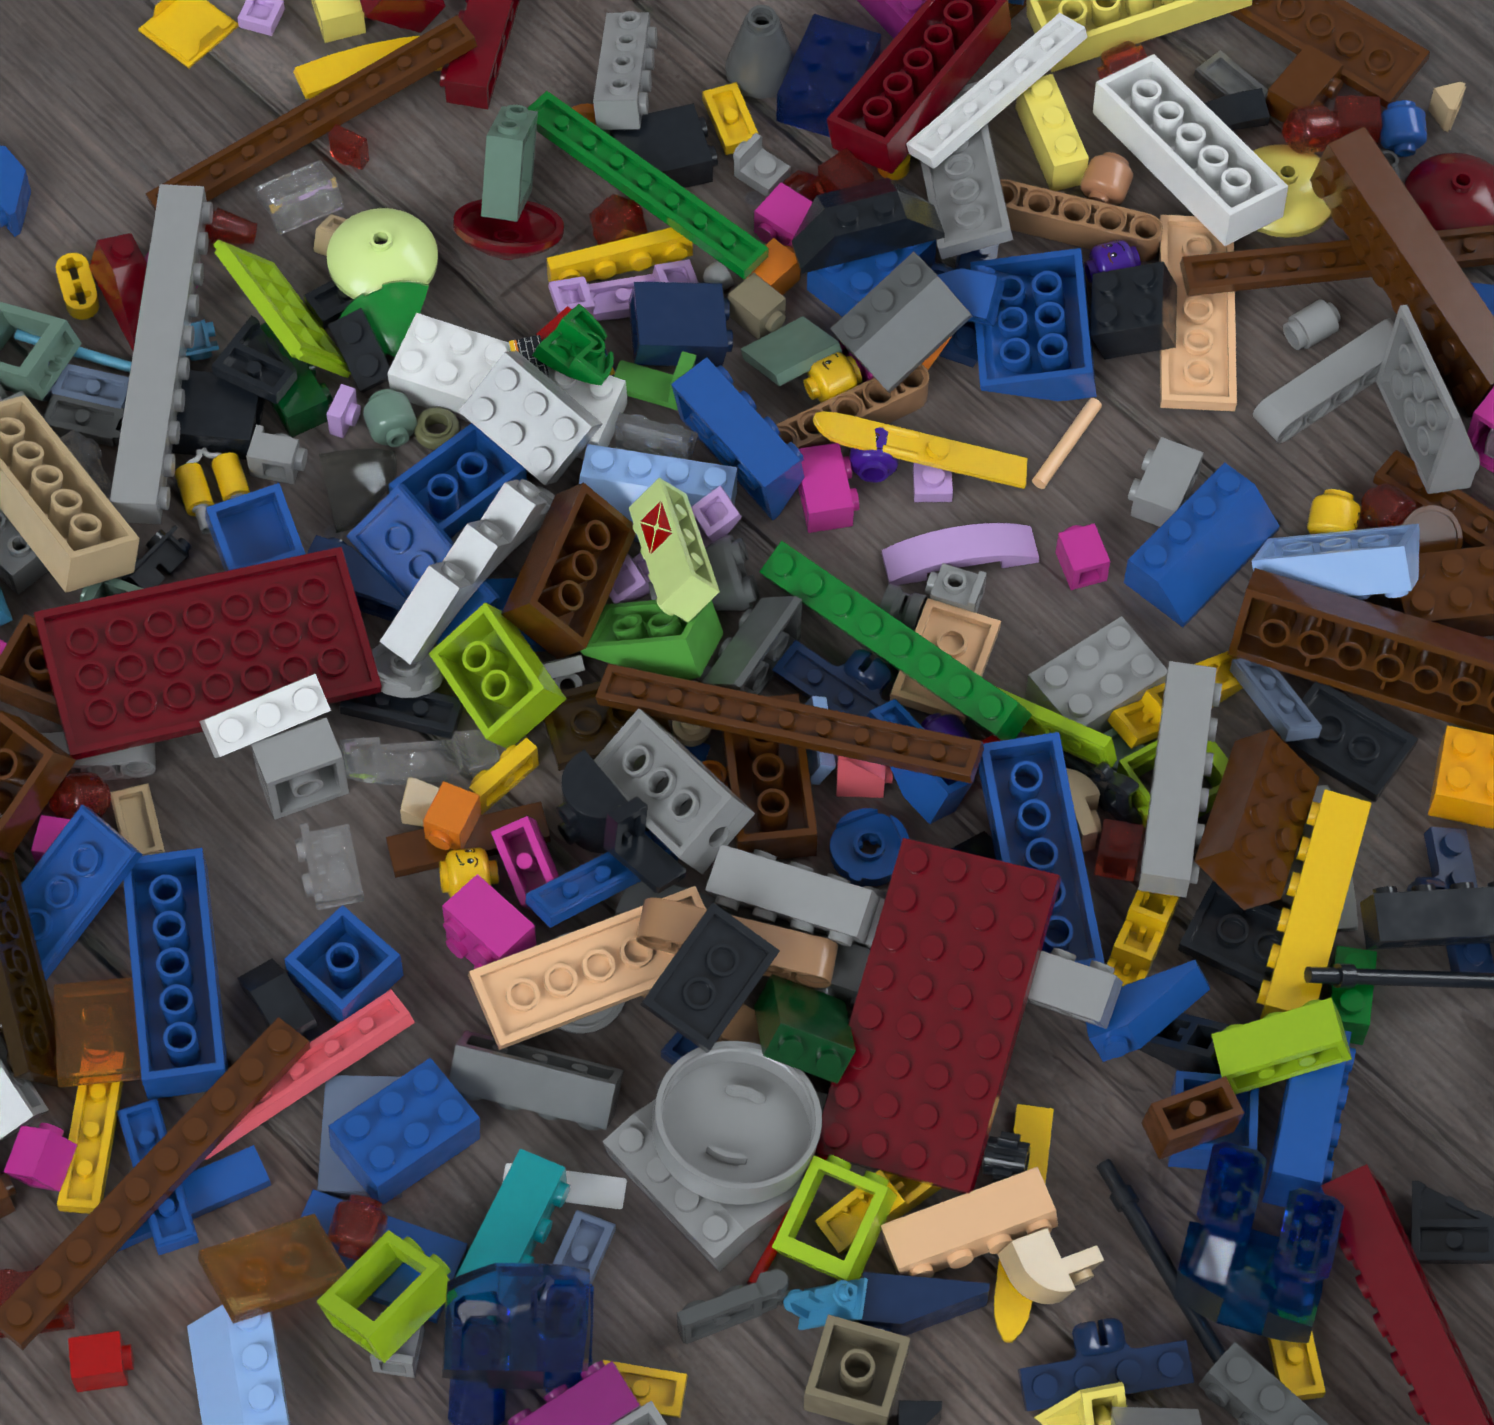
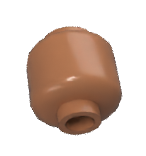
[1080,152,1133,206]

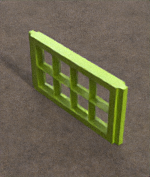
[213,240,351,378]

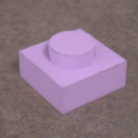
[237,0,285,36]
[327,384,361,439]
[913,463,953,502]

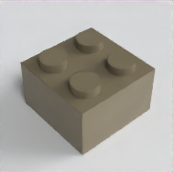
[803,1314,911,1425]

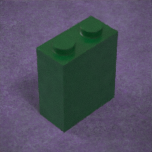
[754,974,856,1084]

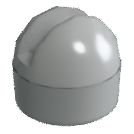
[703,260,734,291]

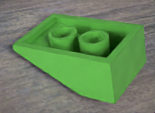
[581,600,723,680]

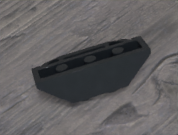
[791,178,945,274]

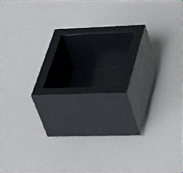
[1090,261,1177,360]

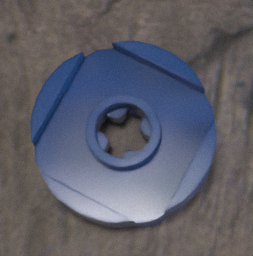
[829,808,909,887]

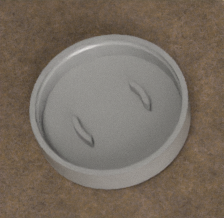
[652,1041,822,1205]

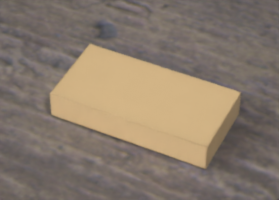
[110,783,165,856]

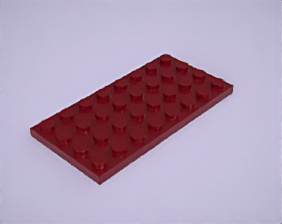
[34,547,382,760]
[815,838,1062,1194]

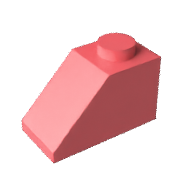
[836,755,893,798]

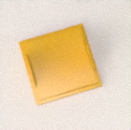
[138,0,239,68]

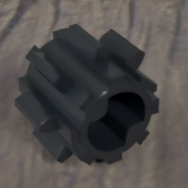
[983,1131,1031,1183]

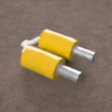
[174,448,250,534]

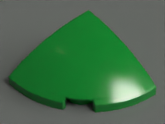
[339,280,429,357]
[532,304,614,386]

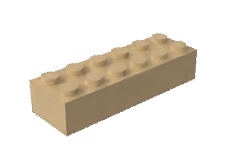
[0,395,140,593]

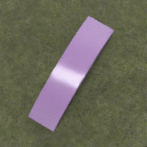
[548,259,698,320]
[609,486,742,604]
[881,523,1039,585]

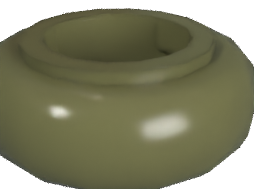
[414,407,460,450]

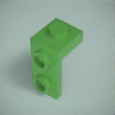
[614,351,697,410]

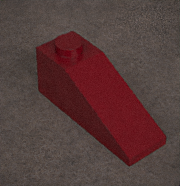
[89,233,147,351]

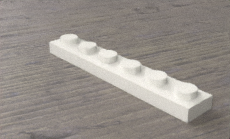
[906,13,1087,169]

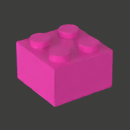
[442,874,537,969]

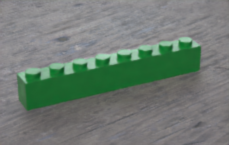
[759,540,1032,741]

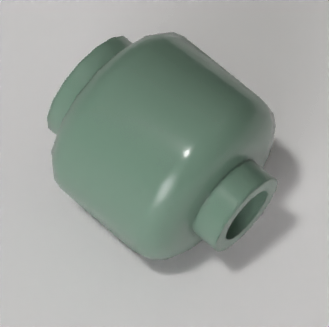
[363,389,418,447]

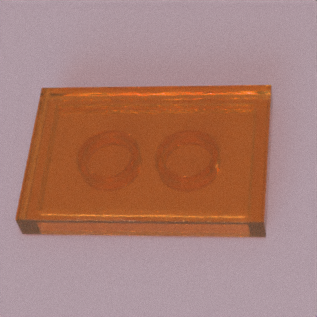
[54,977,142,1088]
[198,1214,347,1324]

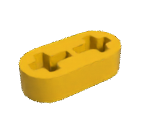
[56,253,100,320]

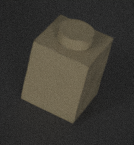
[728,272,786,339]

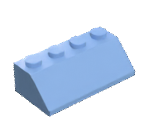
[579,444,737,542]
[1252,524,1420,600]
[187,1295,290,1425]

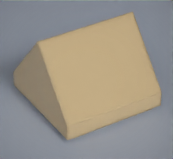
[1428,82,1466,132]

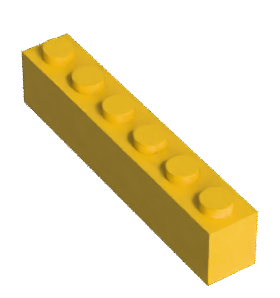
[1256,789,1371,1019]

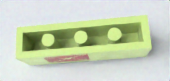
[629,478,720,622]

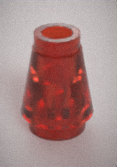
[205,207,258,245]

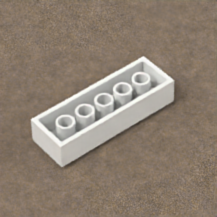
[1093,54,1288,246]
[387,313,627,459]

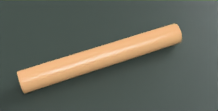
[1032,398,1102,489]

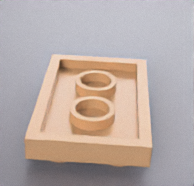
[890,598,1001,724]

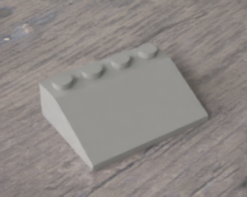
[1376,305,1480,494]
[602,1099,803,1272]

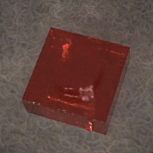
[328,124,369,170]

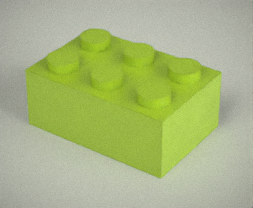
[428,602,566,749]

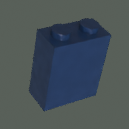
[629,282,733,367]

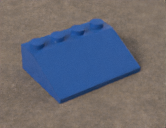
[970,248,1097,401]

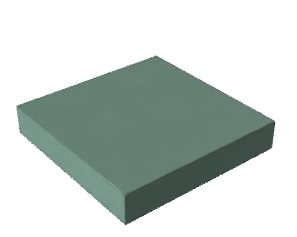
[741,316,842,386]

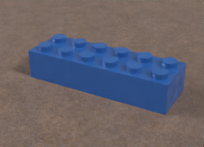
[978,732,1105,966]
[123,848,228,1100]

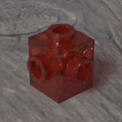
[589,194,648,245]

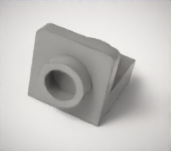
[733,133,791,197]

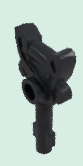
[1063,751,1143,831]

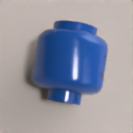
[1379,100,1427,157]

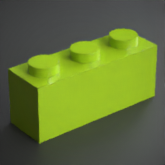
[1211,998,1352,1095]

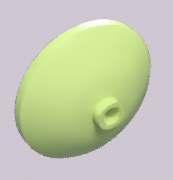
[327,208,438,299]

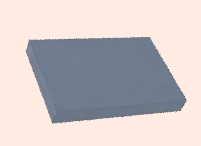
[317,1075,402,1198]

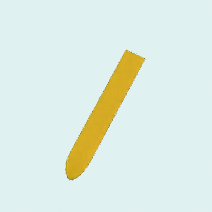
[813,411,1028,489]
[994,1104,1054,1343]

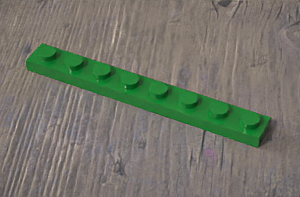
[527,91,769,279]

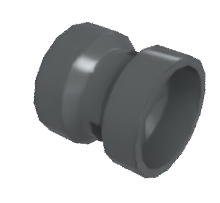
[880,584,927,631]

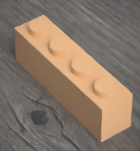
[880,1167,1058,1278]

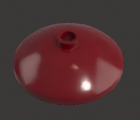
[1405,153,1494,231]
[453,199,564,260]

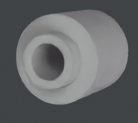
[1283,299,1341,350]

